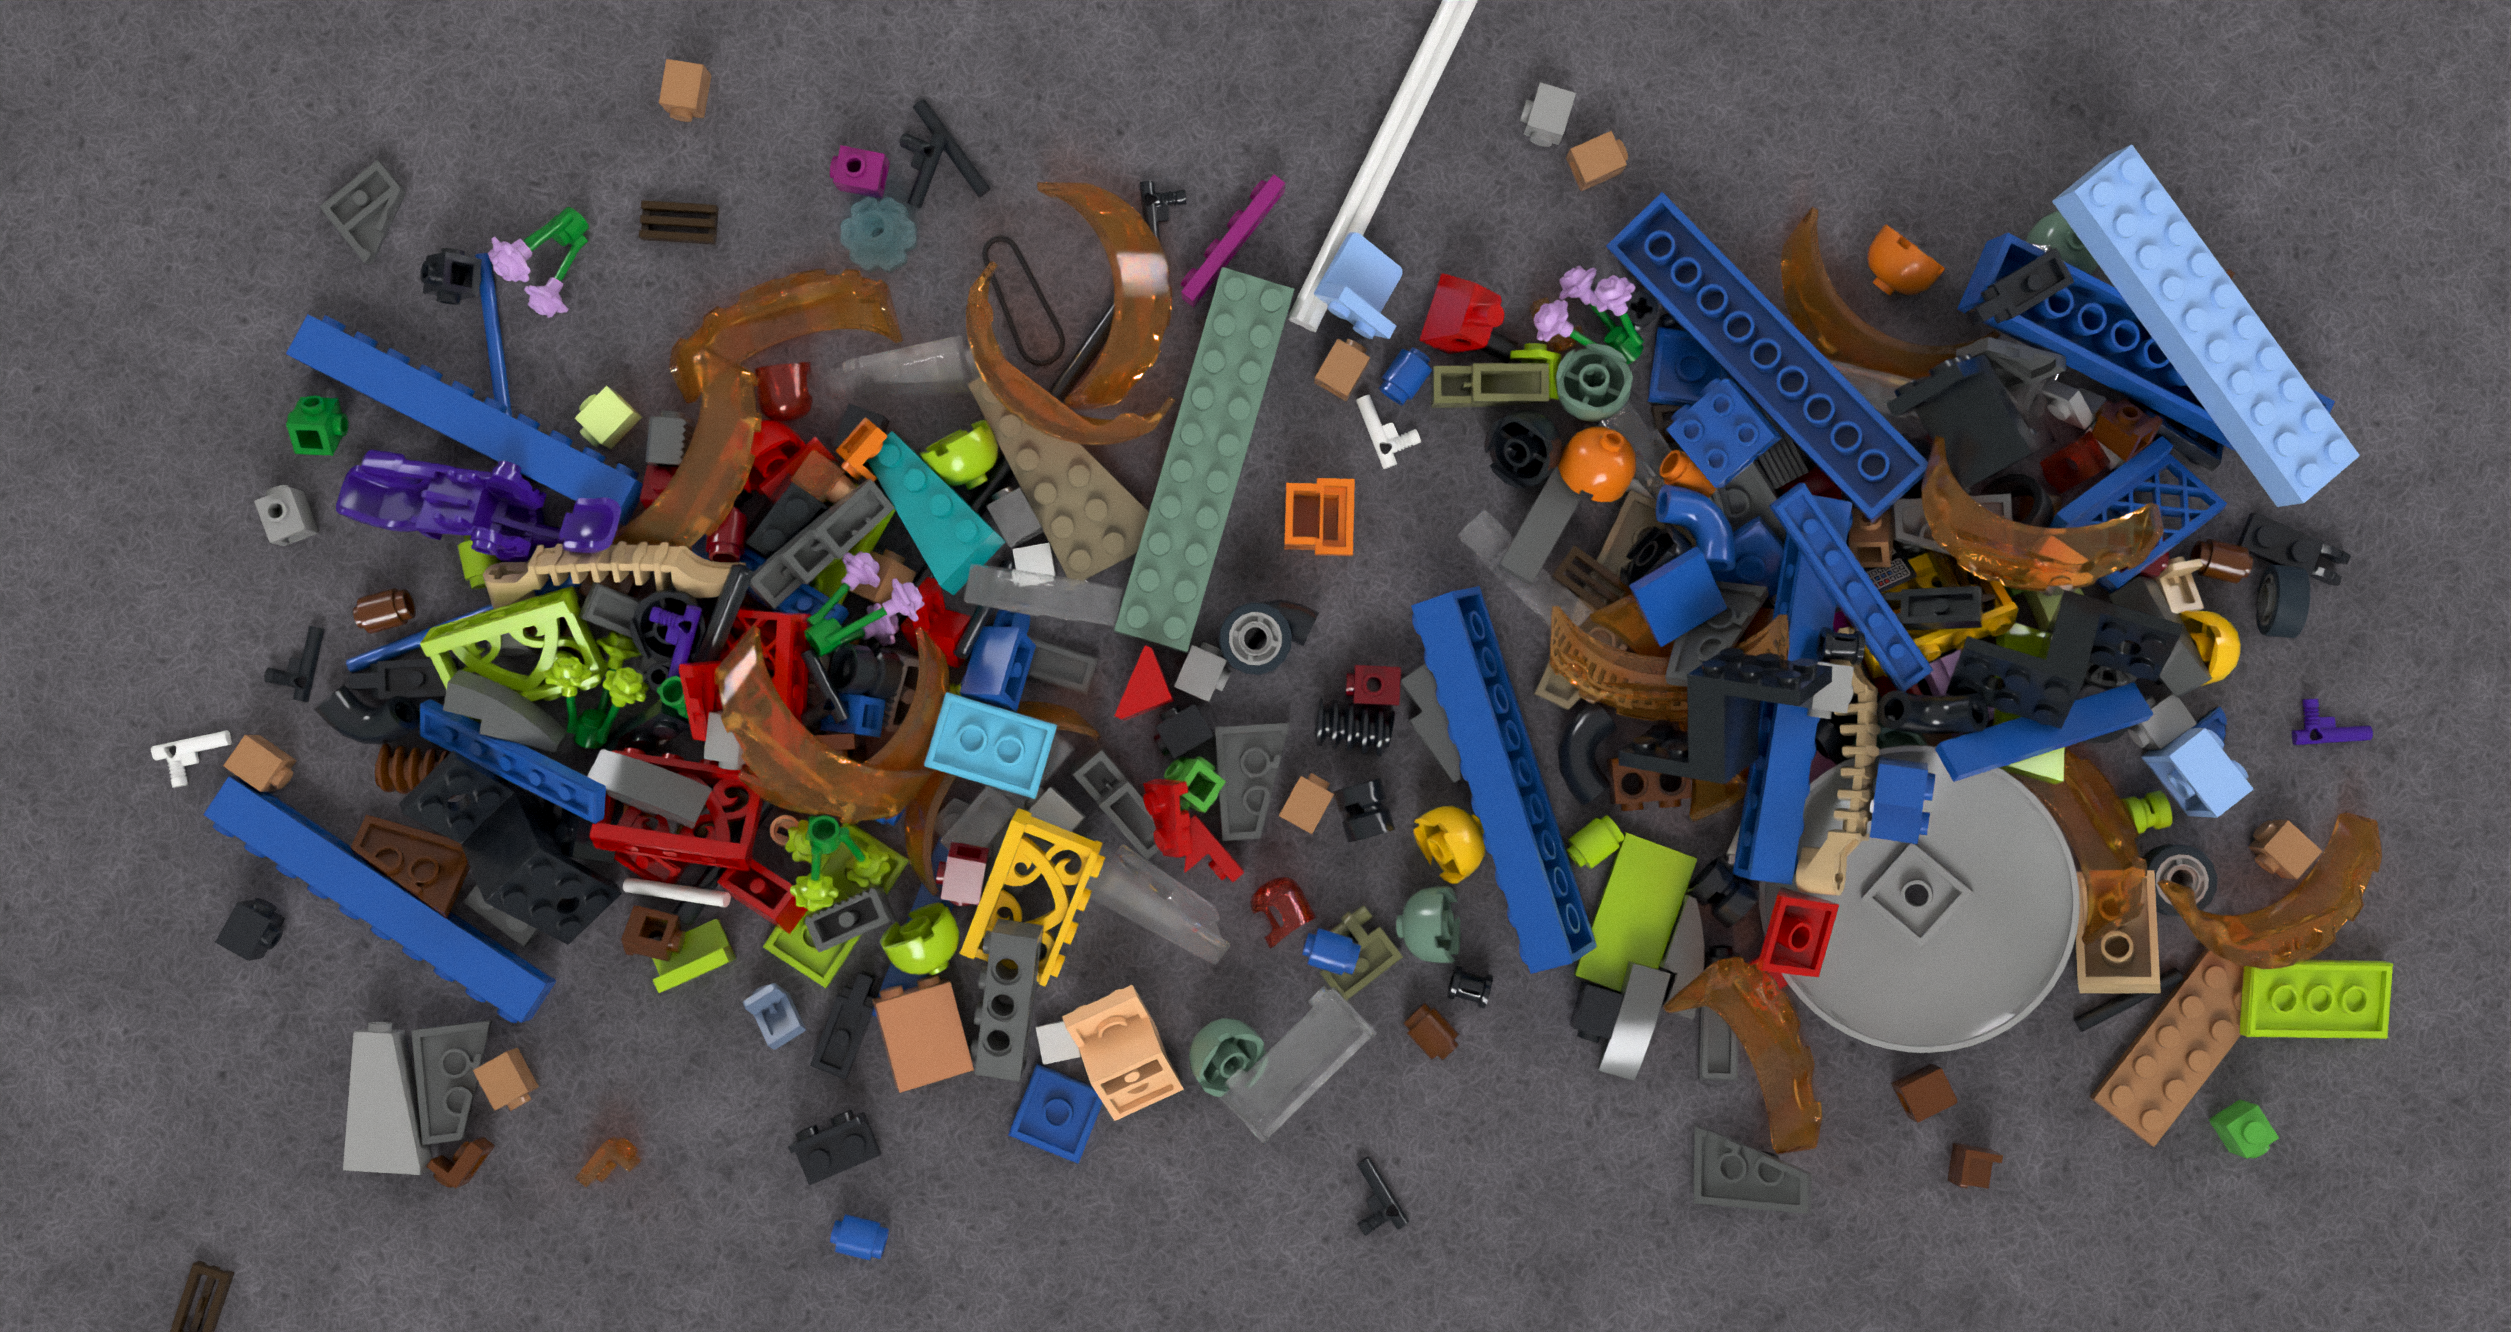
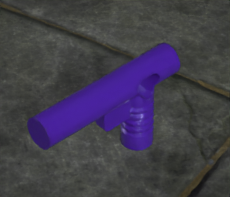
[649,605,702,678]
[2292,698,2373,745]

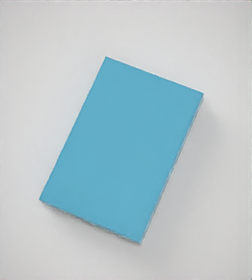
[924,692,1058,799]

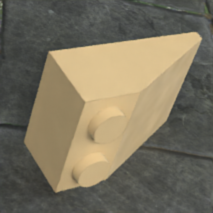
[2076,870,2161,993]

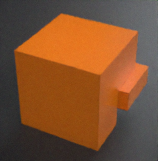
[1284,478,1355,556]

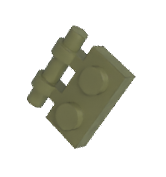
[1320,905,1403,1003]

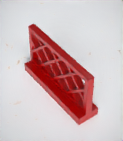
[710,609,811,771]

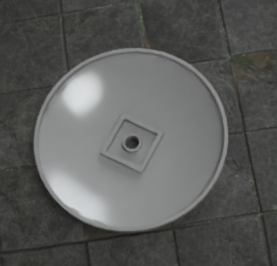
[1759,745,2080,1053]

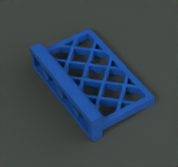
[2046,436,2227,588]

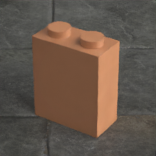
[872,974,974,1093]

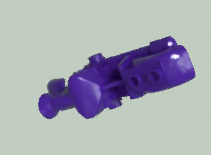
[336,450,621,562]

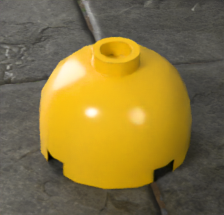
[2180,610,2241,686]
[1413,806,1485,884]

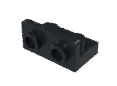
[788,1110,881,1186]

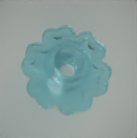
[840,196,918,273]

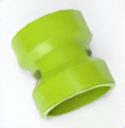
[2119,790,2172,835]

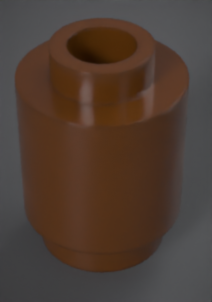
[2190,539,2253,584]
[353,588,416,634]
[1403,1003,1459,1060]

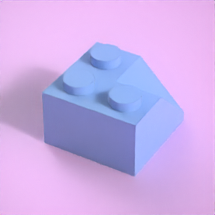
[2141,728,2253,818]

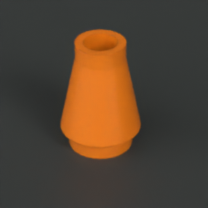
[1659,450,1716,498]

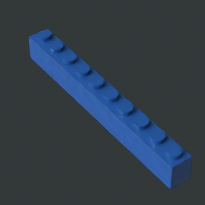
[286,314,643,527]
[1733,495,1853,885]
[203,776,556,1023]

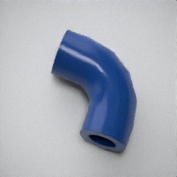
[1655,484,1736,573]

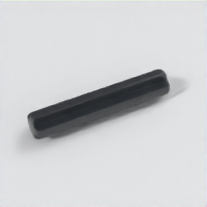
[693,564,753,663]

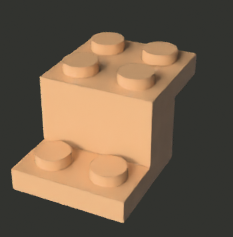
[1062,985,1184,1121]

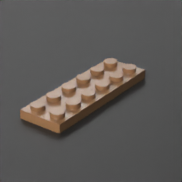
[2090,920,2281,1147]

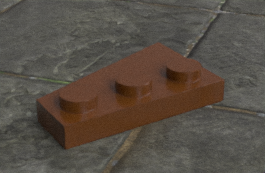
[350,815,470,918]

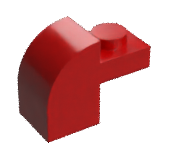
[901,577,972,668]

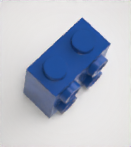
[1666,378,1782,488]

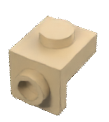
[2150,556,2204,615]

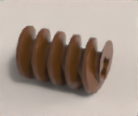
[375,744,456,799]

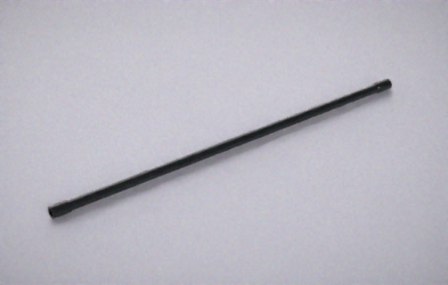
[672,270,1151,926]

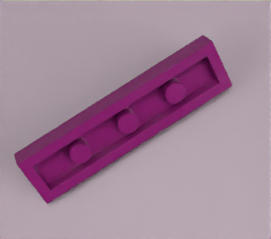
[1180,174,1286,308]

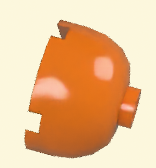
[1867,224,1946,296]
[1558,426,1636,502]

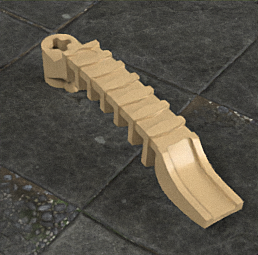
[483,541,746,609]
[1796,627,1881,896]

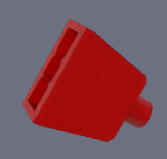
[1419,273,1505,354]

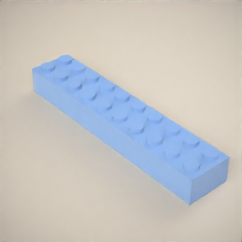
[2052,145,2360,507]

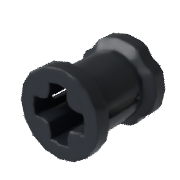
[1625,291,1658,331]
[1816,627,1865,666]
[1447,965,1493,1009]

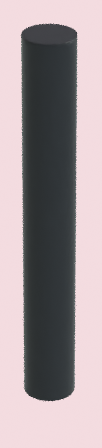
[913,99,991,197]
[953,560,1015,659]
[2074,967,2183,1032]

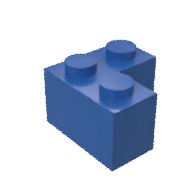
[1869,757,1935,844]

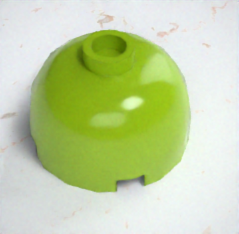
[919,420,998,489]
[880,902,959,975]

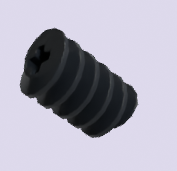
[1314,698,1395,757]

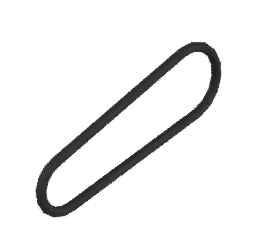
[982,236,1065,366]

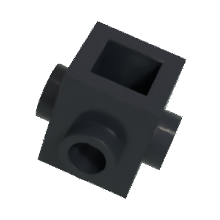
[420,248,482,305]

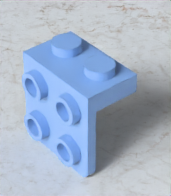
[1314,232,1402,339]

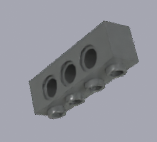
[970,918,1044,1082]

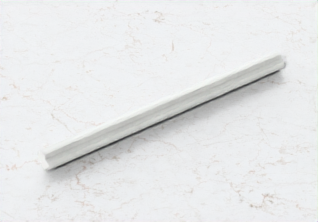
[1288,0,1478,332]

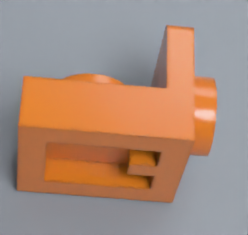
[835,417,888,482]

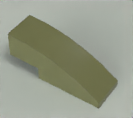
[1431,363,1549,408]

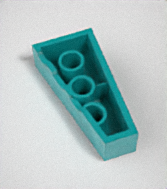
[867,431,1006,596]

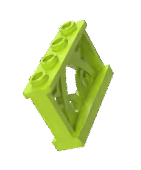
[420,586,608,722]

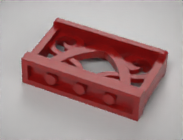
[589,748,768,871]

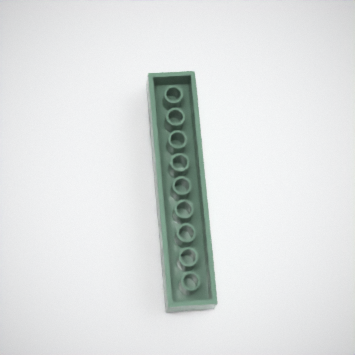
[1114,267,1294,653]

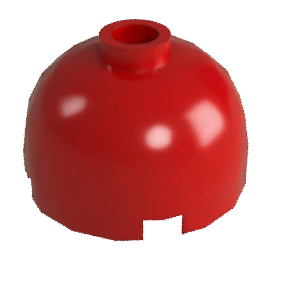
[729,420,806,495]

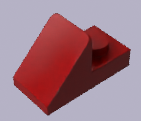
[1184,814,1245,882]

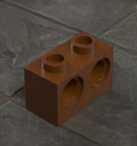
[1607,758,1692,811]

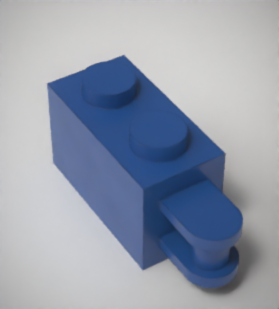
[960,608,1036,712]

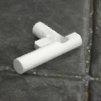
[1356,395,1421,469]
[151,730,232,788]

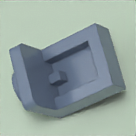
[742,983,806,1050]

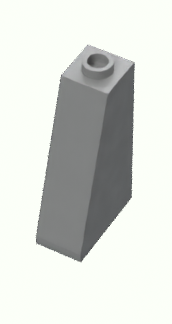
[343,1021,432,1175]

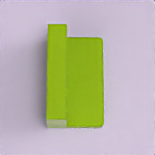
[652,919,736,993]

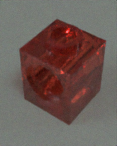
[2039,431,2111,494]

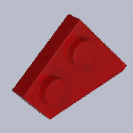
[679,660,734,741]
[1143,779,1192,858]

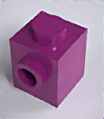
[830,145,890,199]

